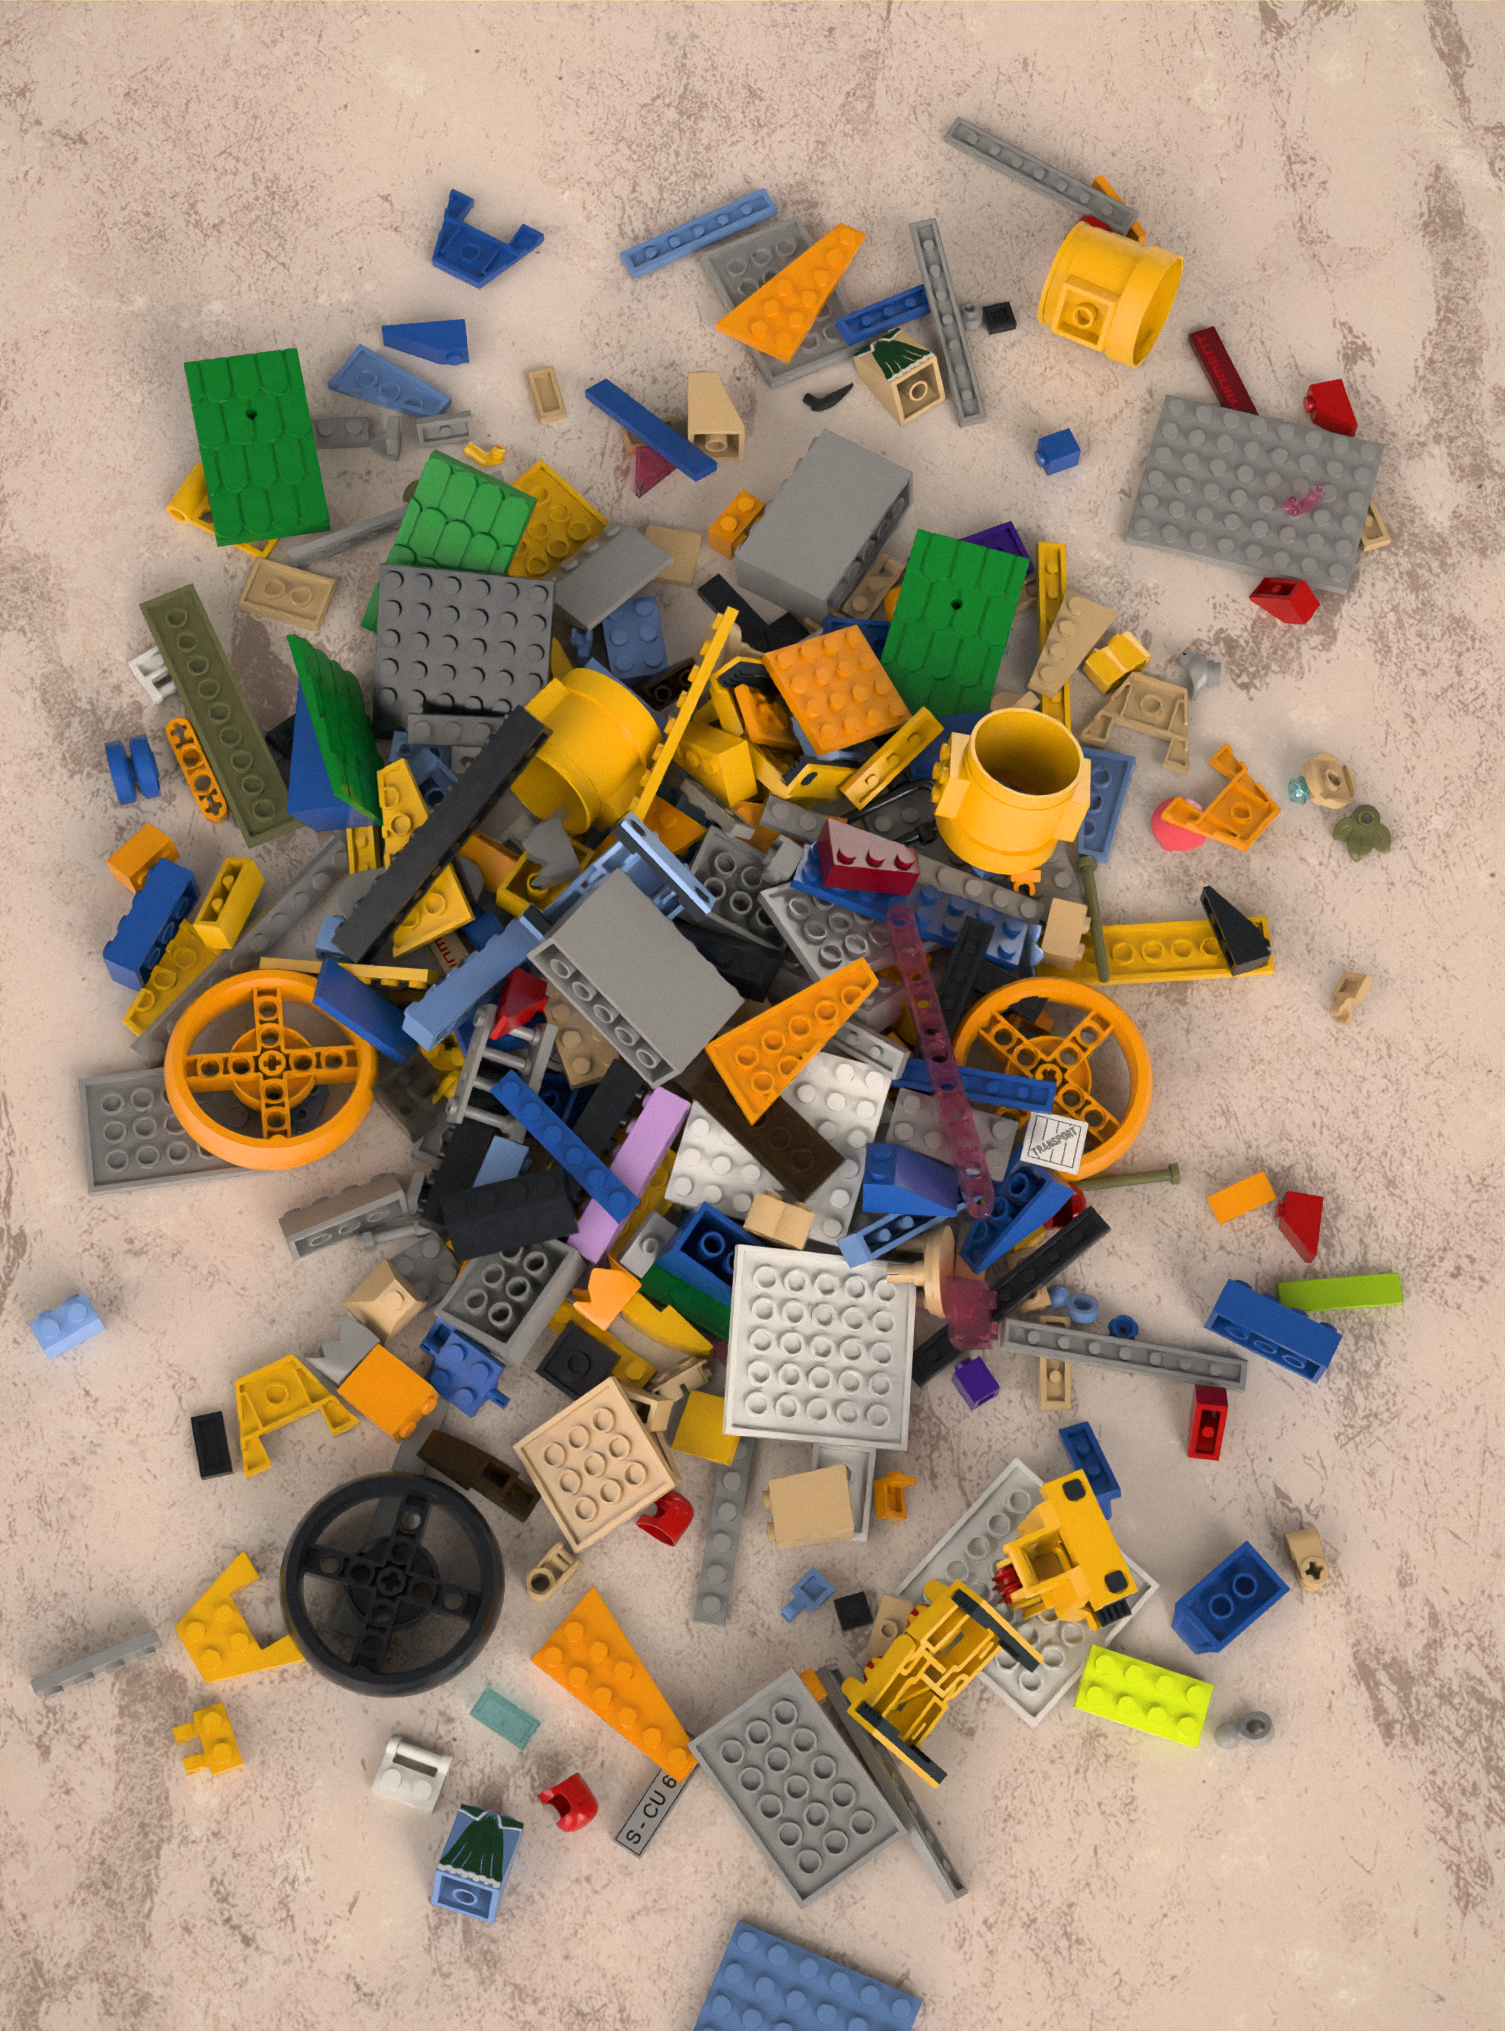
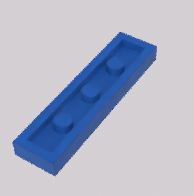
[834,284,930,346]

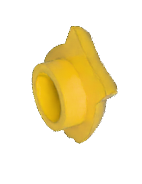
[432,1070,462,1105]

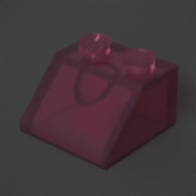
[947,1276,998,1351]

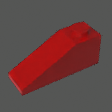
[489,966,549,1040]

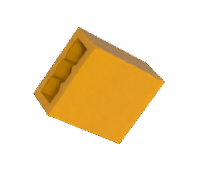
[337,1343,440,1444]

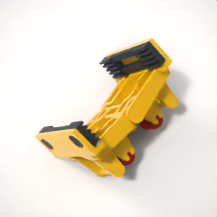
[841,1579,1044,1789]

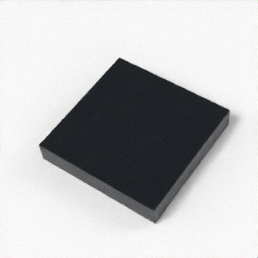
[535,1320,622,1401]

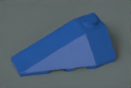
[958,1144,1075,1275]

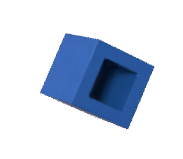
[1034,428,1081,476]

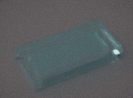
[469,1687,541,1751]

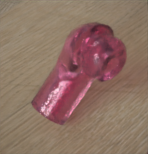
[1283,485,1325,517]

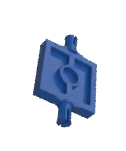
[419,1329,511,1418]

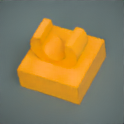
[1008,868,1041,896]

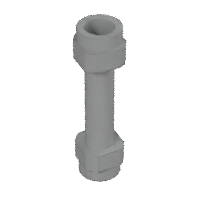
[356,1217,432,1252]

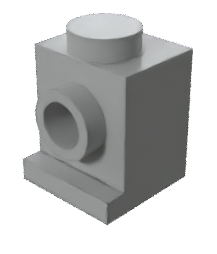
[760,834,806,886]

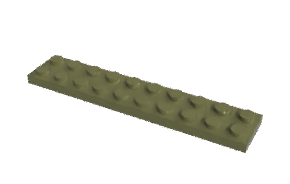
[139,583,304,849]

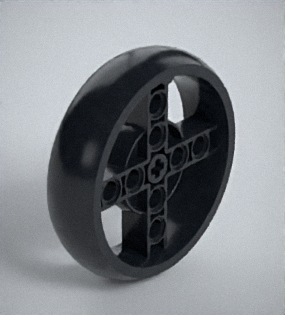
[279,1471,505,1698]

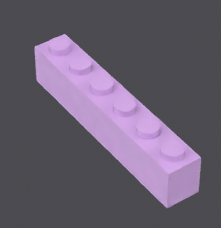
[564,1086,691,1268]

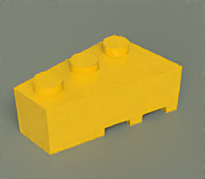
[667,720,758,808]

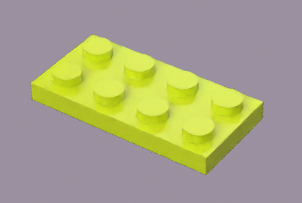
[1072,1644,1214,1748]

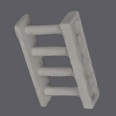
[446,1004,558,1144]

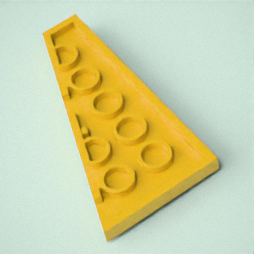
[377,758,475,959]

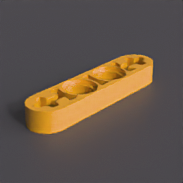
[166,717,229,824]

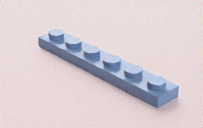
[620,188,777,280]

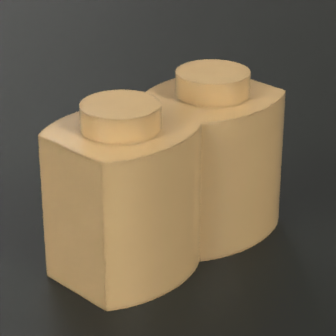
[743,1190,816,1251]

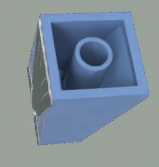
[431,1803,524,1924]

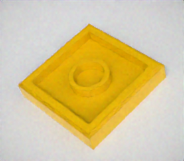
[671,1389,741,1467]

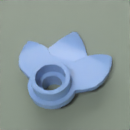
[1017,924,1044,979]

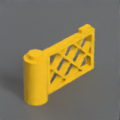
[166,462,281,559]

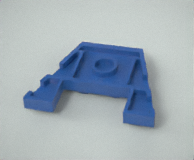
[432,189,544,289]

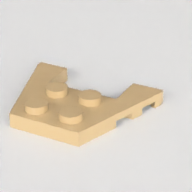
[1079,671,1190,776]

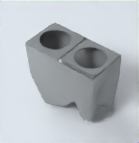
[514,817,580,891]
[303,1309,383,1388]

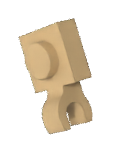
[1329,972,1373,1025]

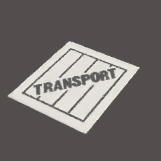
[1020,1112,1089,1175]

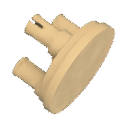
[693,619,765,701]
[886,1225,957,1319]

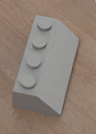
[278,1172,409,1261]

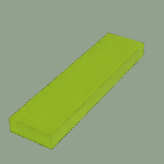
[1276,1273,1404,1313]

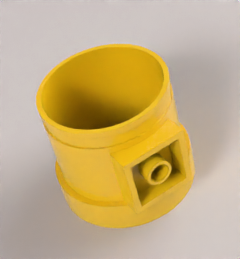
[1038,221,1184,369]
[510,668,664,834]
[931,708,1091,875]

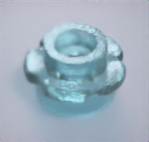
[1288,776,1311,805]

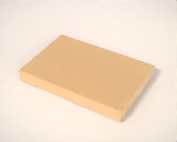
[237,556,338,633]

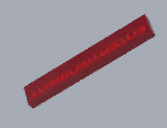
[1188,326,1259,416]

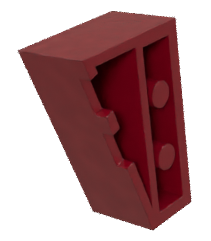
[817,817,921,896]

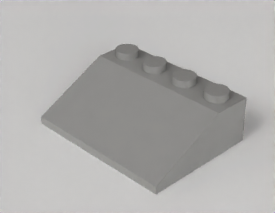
[543,522,674,631]
[676,825,795,952]
[434,1239,587,1367]

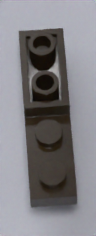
[629,656,708,712]
[416,1429,542,1523]

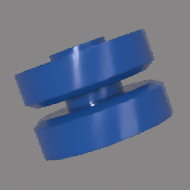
[105,734,162,806]

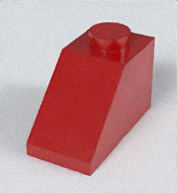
[1303,379,1358,437]
[1249,577,1320,625]
[1275,1190,1324,1263]
[1187,1384,1228,1461]

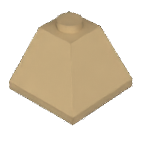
[343,1258,428,1347]

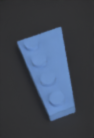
[327,344,452,418]
[1078,746,1136,864]

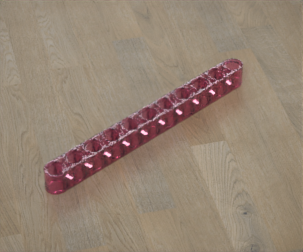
[886,904,995,1219]

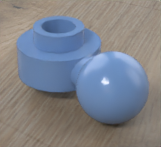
[1047,1285,1099,1324]

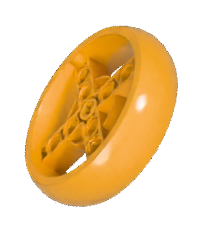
[164,969,379,1171]
[943,976,1153,1183]

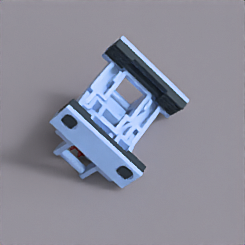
[519,811,716,940]

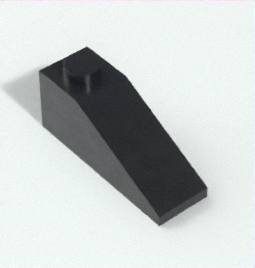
[1200,885,1272,977]

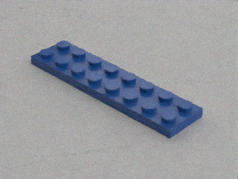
[790,840,1029,973]

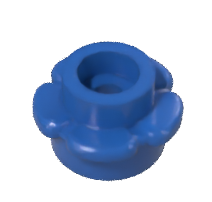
[1108,1315,1139,1340]

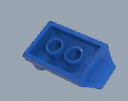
[1171,1541,1290,1655]

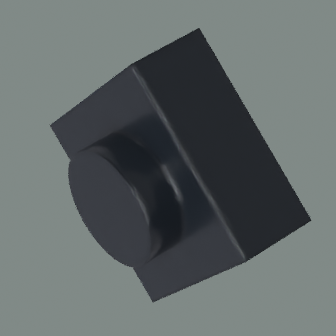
[833,1591,873,1633]

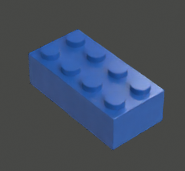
[103,858,201,992]
[1204,1279,1343,1383]

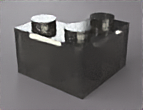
[371,1050,441,1144]

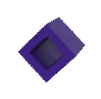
[951,1356,1000,1411]

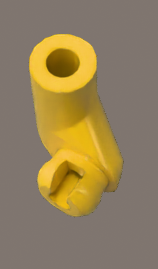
[464,442,506,467]

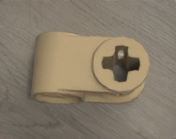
[1283,1526,1329,1592]
[526,1541,584,1603]

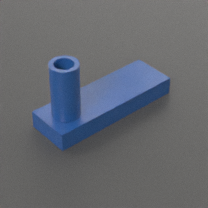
[1058,1421,1121,1521]

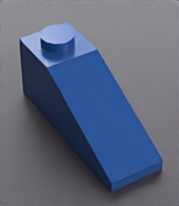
[382,319,469,366]

